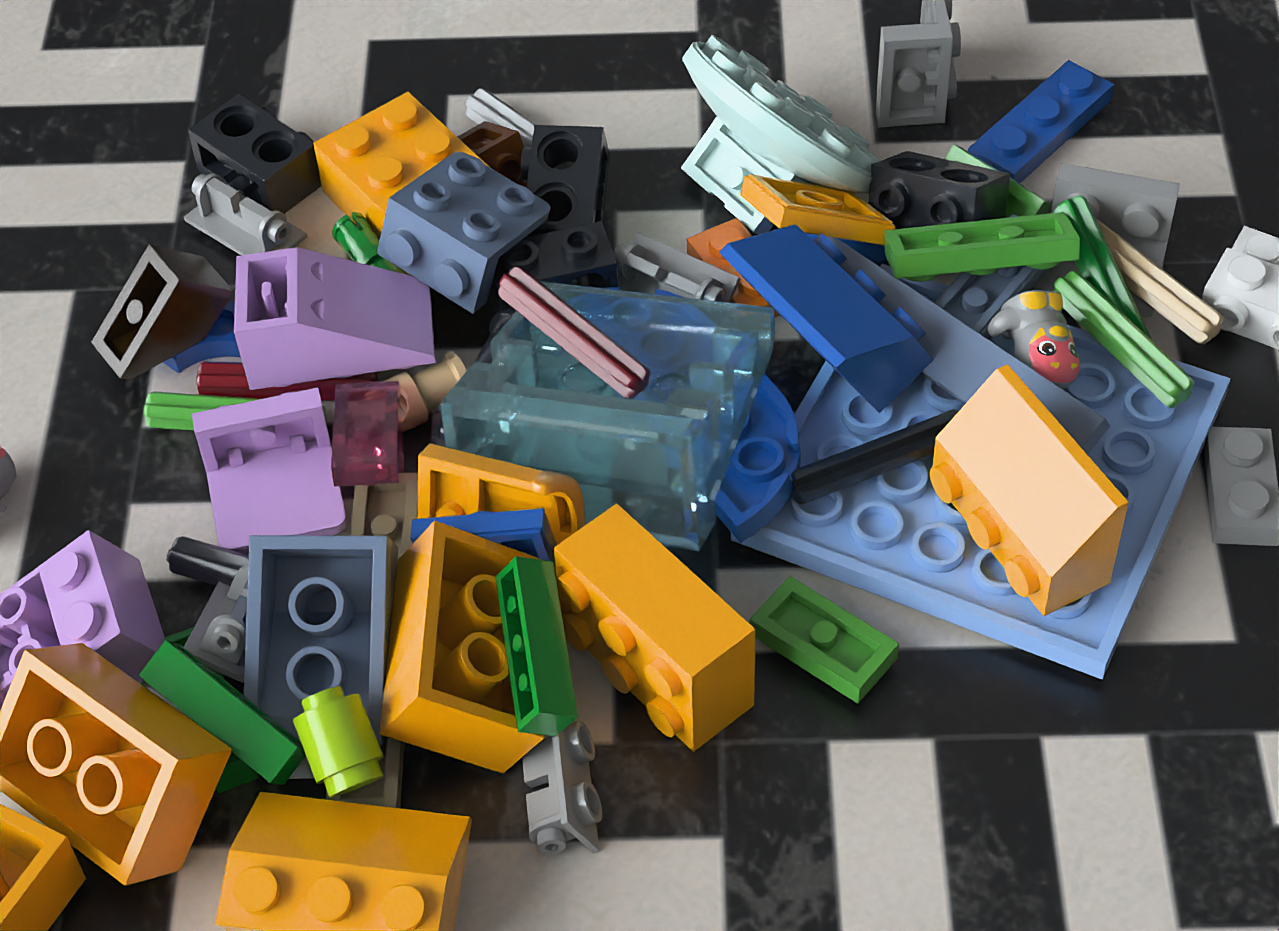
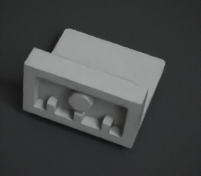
[876,0,961,127]
[1033,163,1180,318]

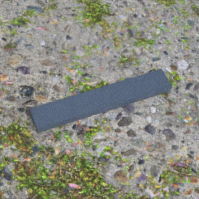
[826,236,1110,455]

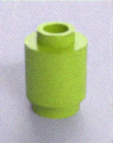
[293,686,384,798]

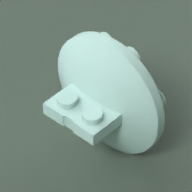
[681,35,880,234]

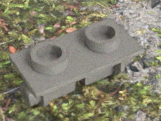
[184,173,307,255]
[613,232,741,324]
[184,565,248,683]
[522,720,602,854]

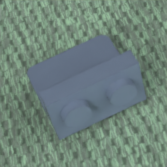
[377,152,550,314]

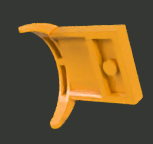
[417,443,585,578]

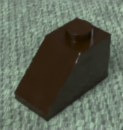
[91,244,234,380]

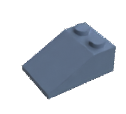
[244,535,399,745]

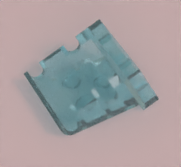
[440,281,775,551]

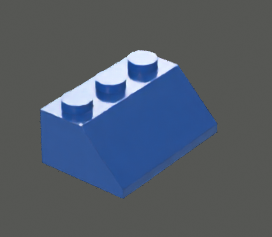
[719,224,933,413]

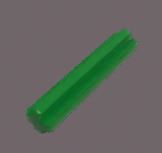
[1054,196,1152,340]

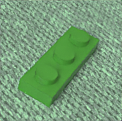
[884,212,1080,282]

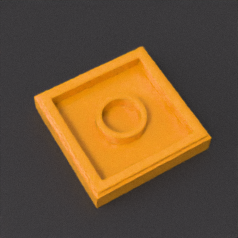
[740,174,895,245]

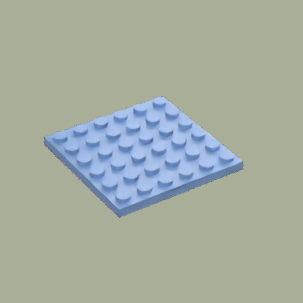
[731,264,1231,679]

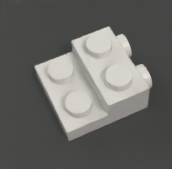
[1202,226,1279,350]

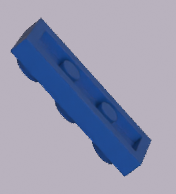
[968,60,1114,183]

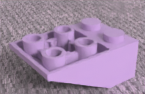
[234,247,436,390]
[0,530,164,711]

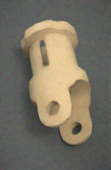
[356,350,468,440]

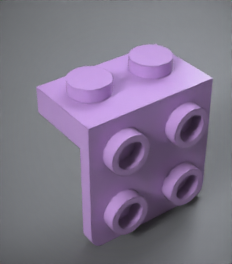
[192,387,347,554]

